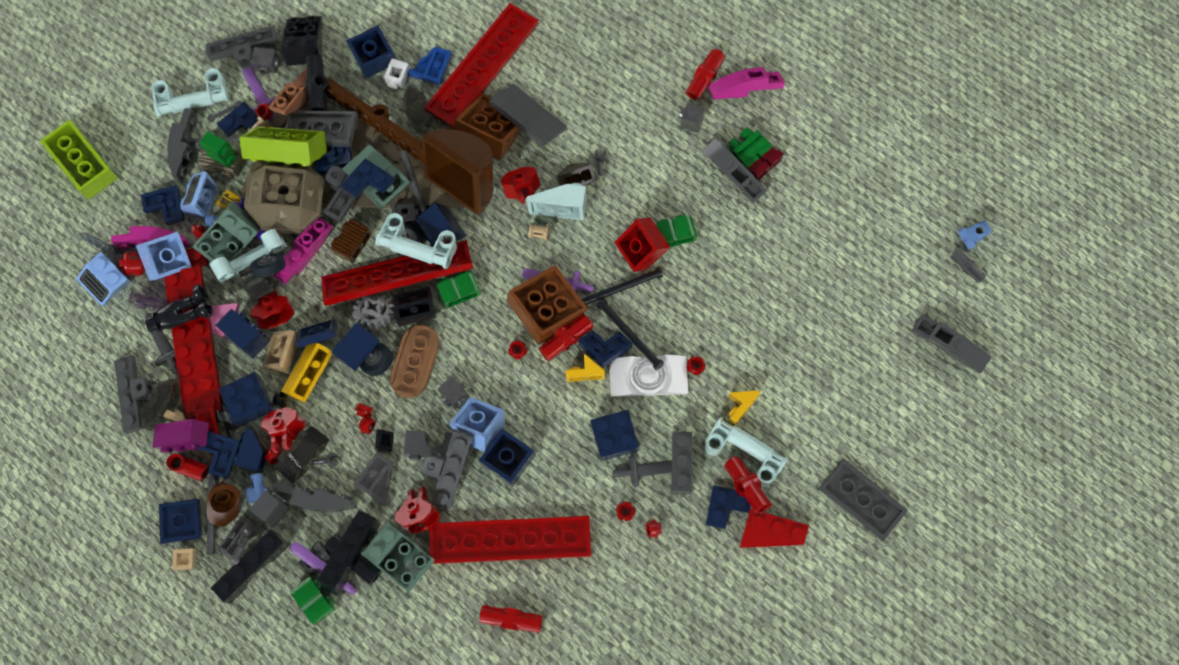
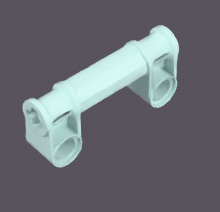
[151,68,230,117]
[375,213,457,269]
[209,229,289,285]
[705,416,789,488]

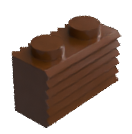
[331,218,373,264]

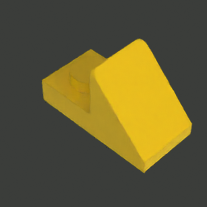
[565,354,605,382]
[728,390,760,425]

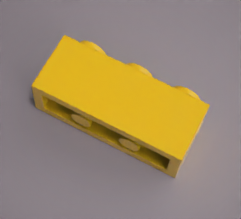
[281,342,332,403]

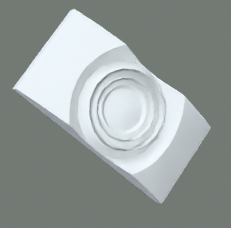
[609,355,688,397]

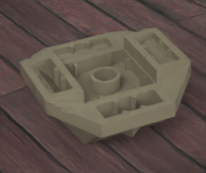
[244,162,325,234]

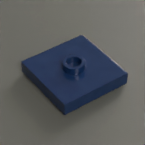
[296,319,337,348]
[159,499,202,544]

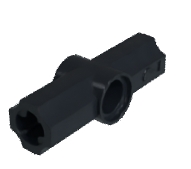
[304,55,328,111]
[324,534,382,585]

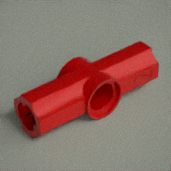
[686,49,725,101]
[538,314,594,362]
[724,456,772,514]
[479,605,543,633]

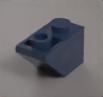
[234,427,266,473]

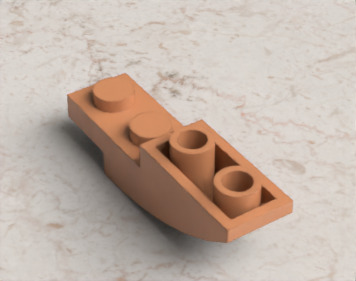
[269,67,325,115]

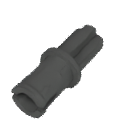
[951,249,986,283]

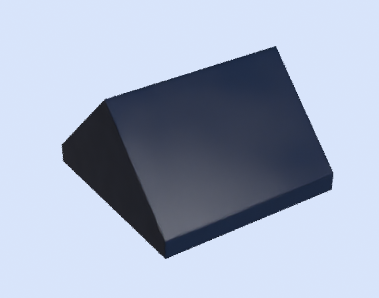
[415,203,466,247]
[331,322,380,371]

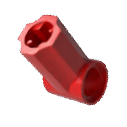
[166,453,209,482]

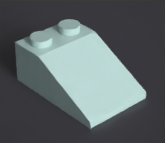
[526,183,587,221]

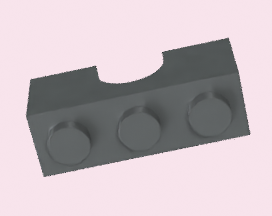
[404,430,452,461]
[671,431,692,495]

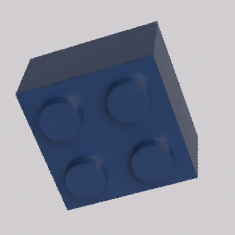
[346,25,396,79]
[215,308,269,359]
[219,372,275,427]
[590,410,639,461]
[478,429,536,487]

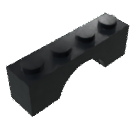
[317,510,379,596]
[211,529,290,604]

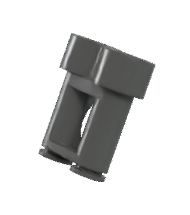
[298,541,331,576]

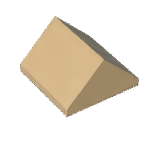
[261,330,298,374]

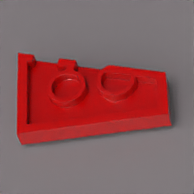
[739,508,809,548]

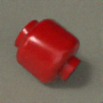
[119,252,146,276]

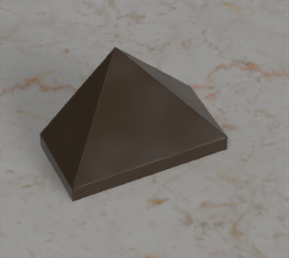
[557,163,597,186]

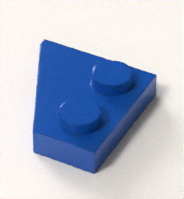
[407,47,452,85]

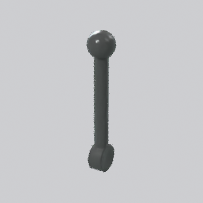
[208,101,242,122]

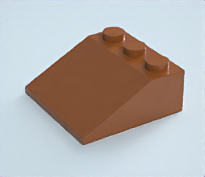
[454,94,521,160]
[506,265,588,345]

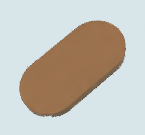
[390,324,440,398]

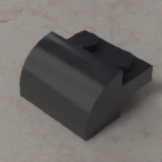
[393,286,437,327]

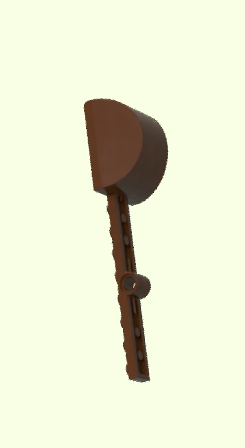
[325,78,494,214]

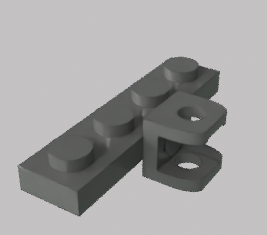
[206,25,279,69]
[324,166,357,223]
[114,355,159,434]
[422,429,473,509]

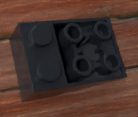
[281,15,323,66]

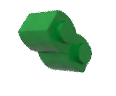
[200,131,237,168]
[655,214,697,247]
[437,271,481,309]
[290,577,336,625]

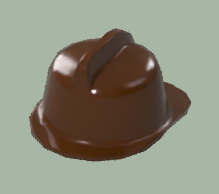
[206,481,240,527]

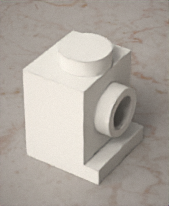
[384,59,410,90]

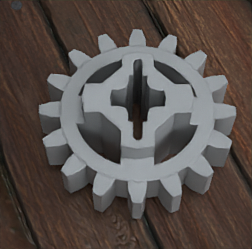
[352,293,395,331]

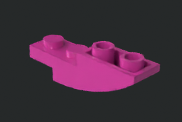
[708,67,785,99]
[273,217,333,285]
[111,226,191,250]

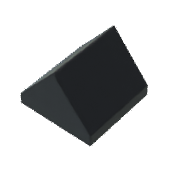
[375,429,394,452]

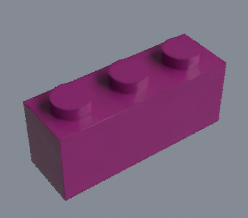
[152,419,209,454]

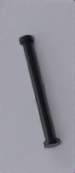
[581,267,663,305]
[596,299,664,370]

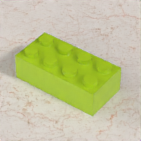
[40,119,118,200]
[239,126,327,166]

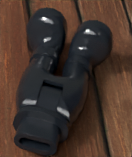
[145,284,213,332]

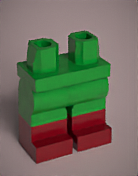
[727,127,784,181]

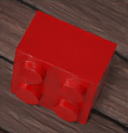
[614,217,671,272]

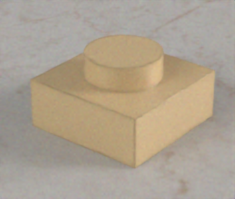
[164,409,187,422]
[172,548,196,571]

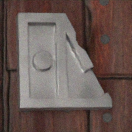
[354,452,393,506]
[218,516,254,565]

